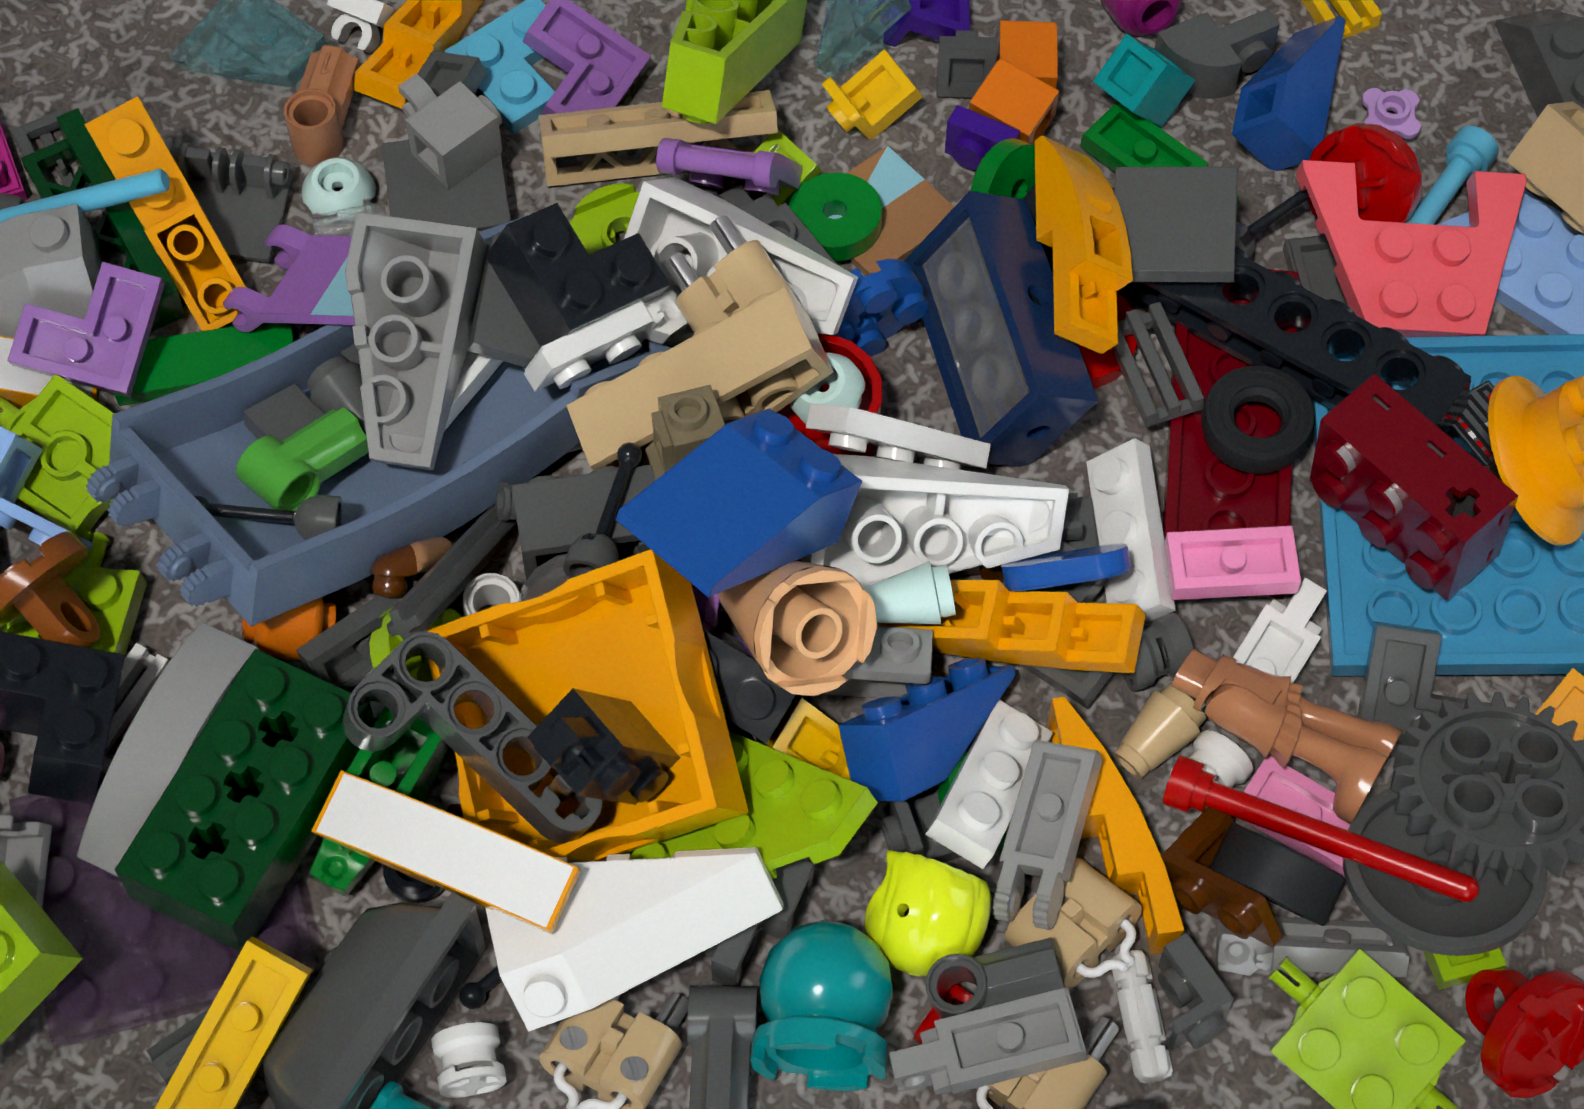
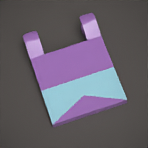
[223,224,355,332]

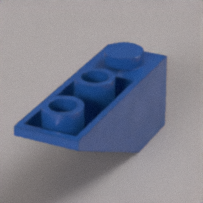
[1232,16,1346,171]
[838,658,1015,802]

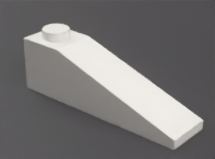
[624,177,858,335]
[801,454,1069,586]
[485,847,784,1032]

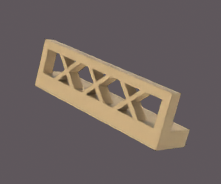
[539,90,778,187]

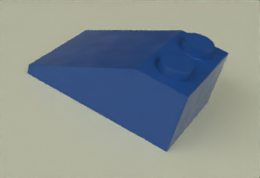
[616,408,862,597]

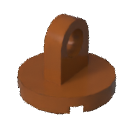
[0,531,101,648]

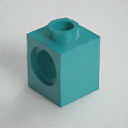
[1093,33,1196,127]

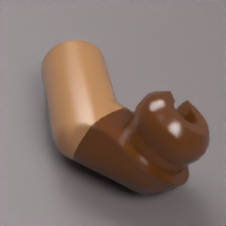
[370,537,453,597]

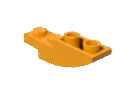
[84,96,247,331]
[1035,135,1133,354]

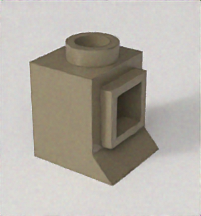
[645,384,725,480]

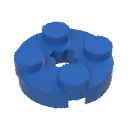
[834,259,929,357]

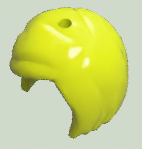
[865,850,991,976]

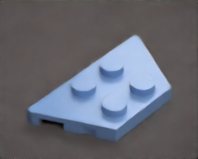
[1437,190,1584,335]

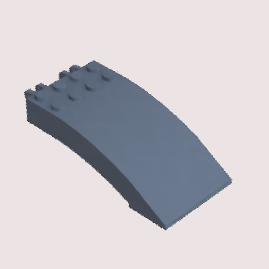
[86,216,670,626]

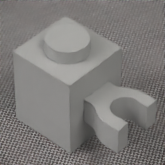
[398,74,503,190]

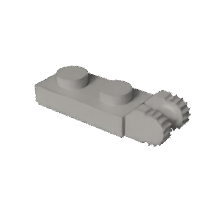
[993,740,1103,930]

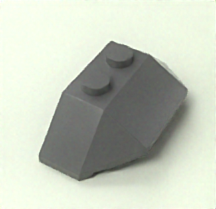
[1495,9,1584,118]

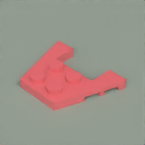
[1296,160,1526,337]

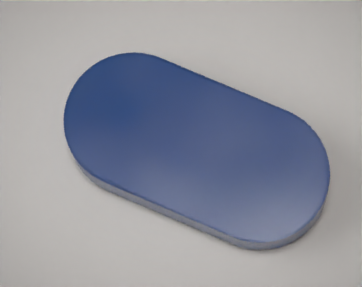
[1001,544,1131,591]

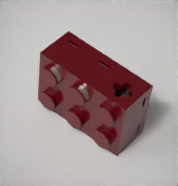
[1309,374,1519,601]

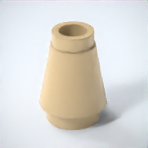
[1113,684,1206,780]

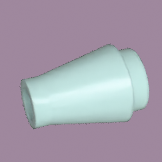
[862,561,956,624]

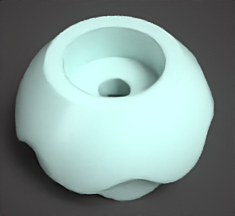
[302,157,376,224]
[789,352,865,424]

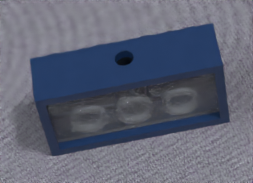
[904,191,1098,467]

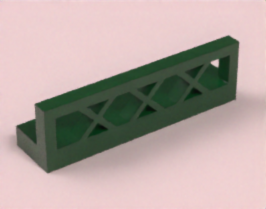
[21,108,185,332]

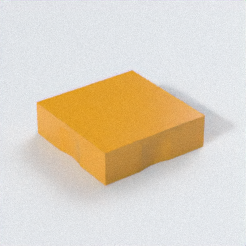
[426,549,749,863]

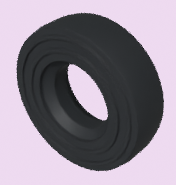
[1201,366,1314,474]

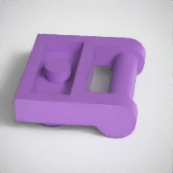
[656,138,803,196]

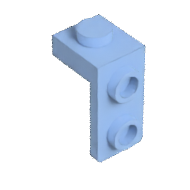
[0,426,93,555]

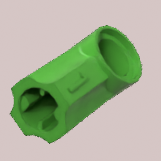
[236,407,368,511]

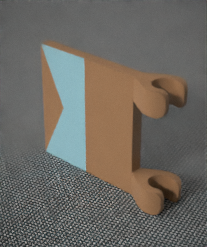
[829,145,954,276]

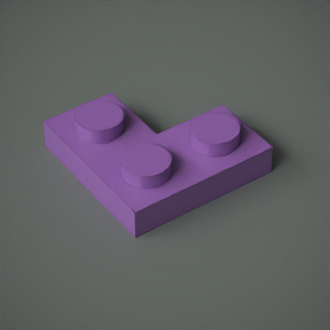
[522,0,651,115]
[7,262,165,398]

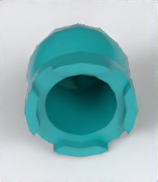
[750,919,893,1092]

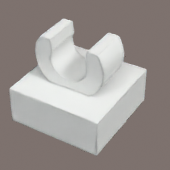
[327,0,397,53]

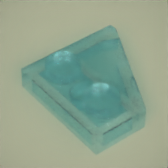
[169,0,328,87]
[816,0,912,78]

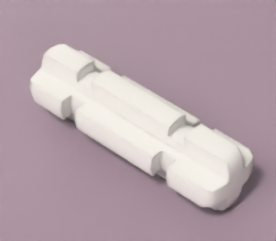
[1112,950,1173,1083]

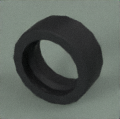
[1209,823,1346,926]

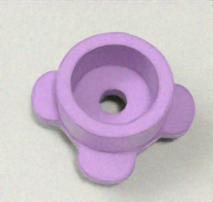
[1362,88,1421,139]

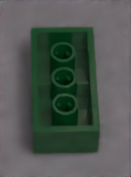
[114,649,376,952]

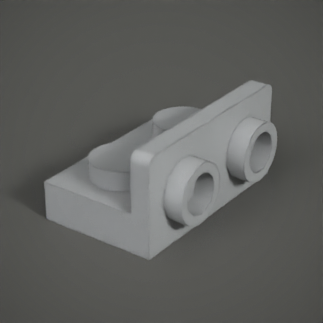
[822,626,933,698]

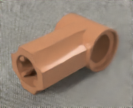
[284,45,360,166]

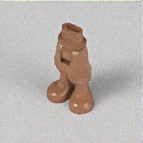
[1171,648,1403,824]

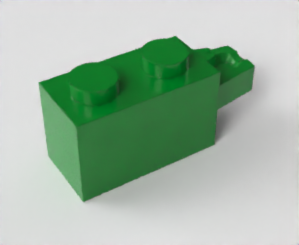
[310,706,450,897]

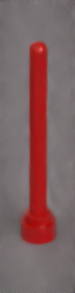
[1163,755,1479,902]

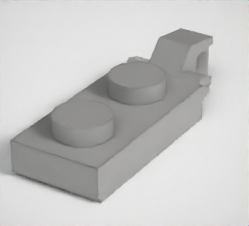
[1215,917,1410,977]
[889,987,1087,1095]

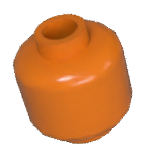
[242,597,336,661]

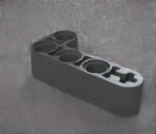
[342,631,602,844]

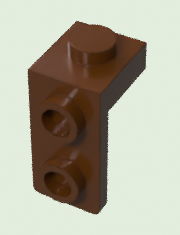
[1161,807,1283,947]

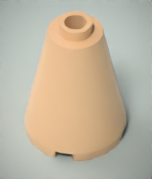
[718,561,877,696]

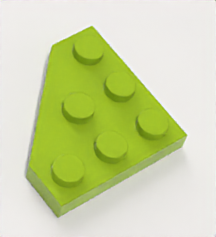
[630,730,878,879]

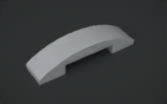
[77,622,261,877]

